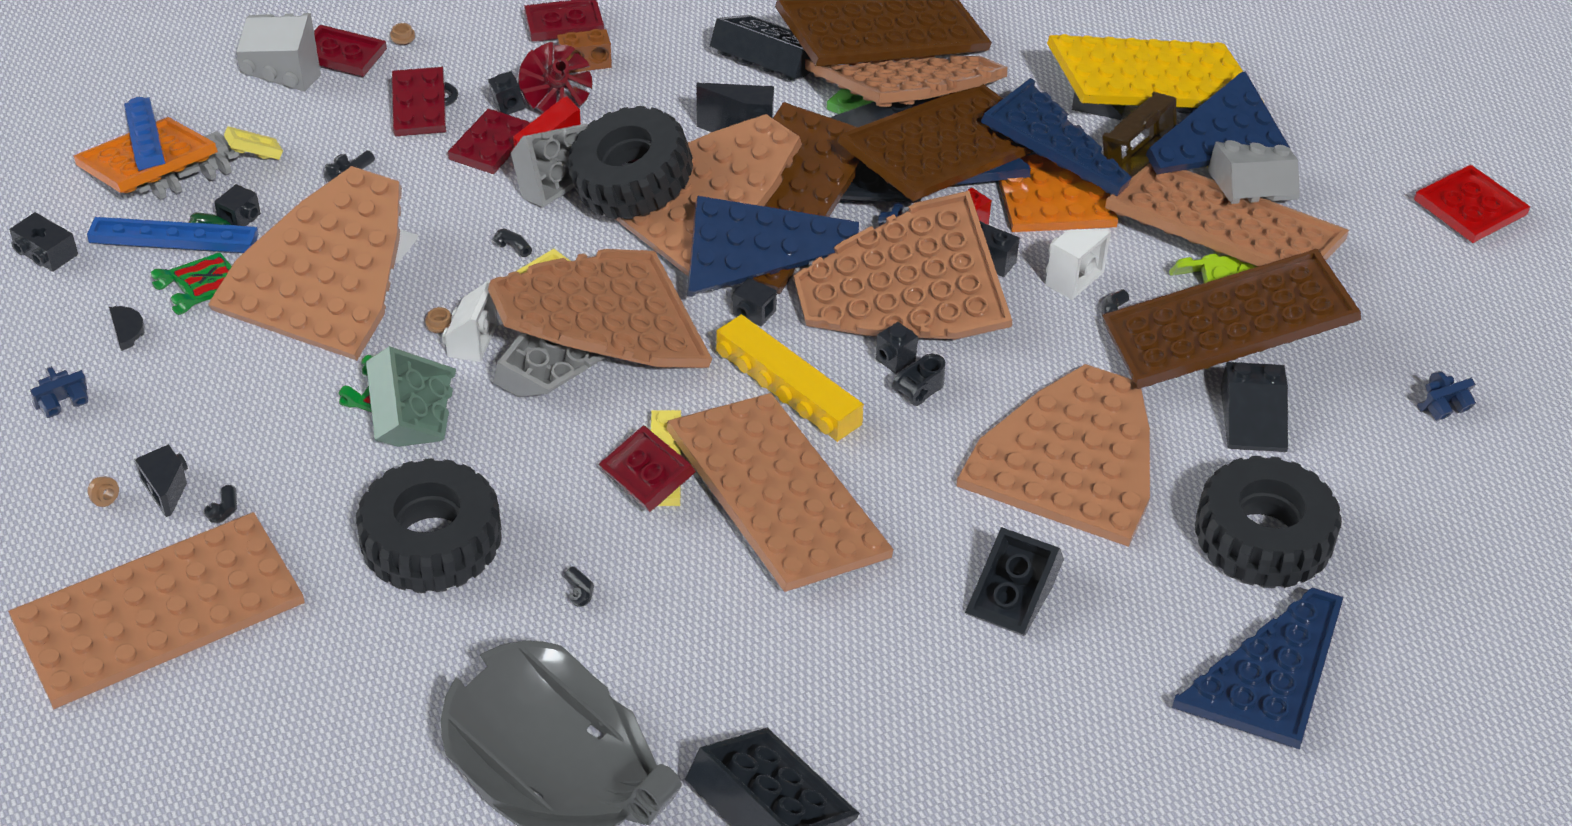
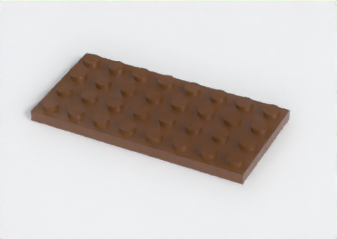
[775,0,992,66]
[838,84,1034,201]
[753,102,863,294]
[1102,249,1361,389]

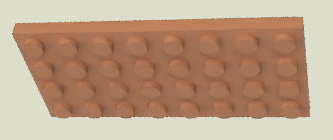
[1105,163,1349,266]
[666,393,894,592]
[8,512,305,710]

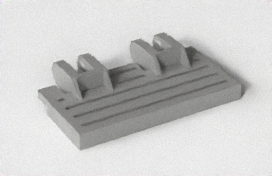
[136,131,240,200]

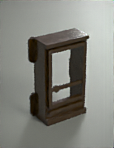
[1102,92,1177,177]

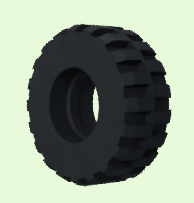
[568,106,693,219]
[1195,456,1342,588]
[356,458,502,593]

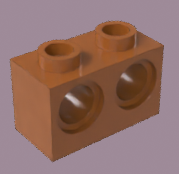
[557,29,612,73]

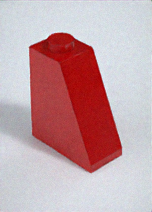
[512,96,581,151]

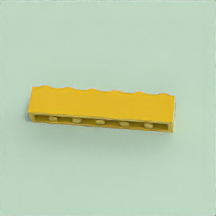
[716,314,864,442]

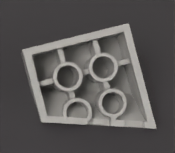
[236,13,321,92]
[511,124,588,207]
[1208,140,1300,204]
[493,332,607,397]

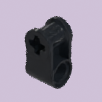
[892,353,946,406]

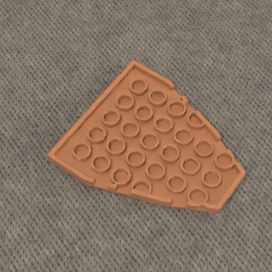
[805,55,1008,107]
[615,114,802,277]
[208,166,402,361]
[793,191,1012,339]
[488,249,712,368]
[957,364,1150,547]

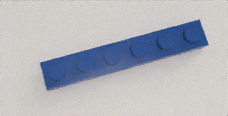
[124,97,166,171]
[87,217,259,253]

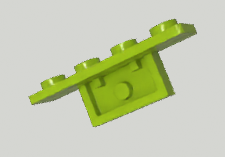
[1169,254,1258,283]

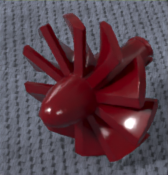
[518,42,593,113]

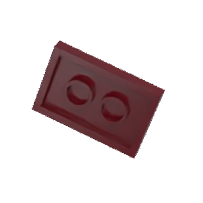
[524,0,604,41]
[314,25,387,77]
[392,66,447,137]
[448,108,531,175]
[598,425,696,512]

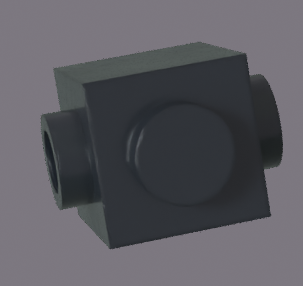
[487,71,526,115]
[214,184,261,226]
[731,278,777,327]
[876,322,918,374]

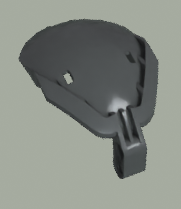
[440,640,682,826]

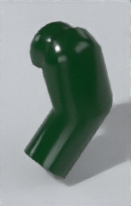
[188,212,231,225]

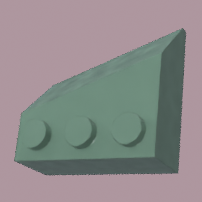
[366,346,456,447]

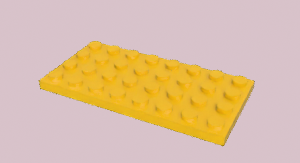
[1047,34,1264,108]

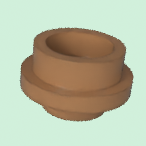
[390,23,415,45]
[425,307,452,333]
[87,476,119,507]

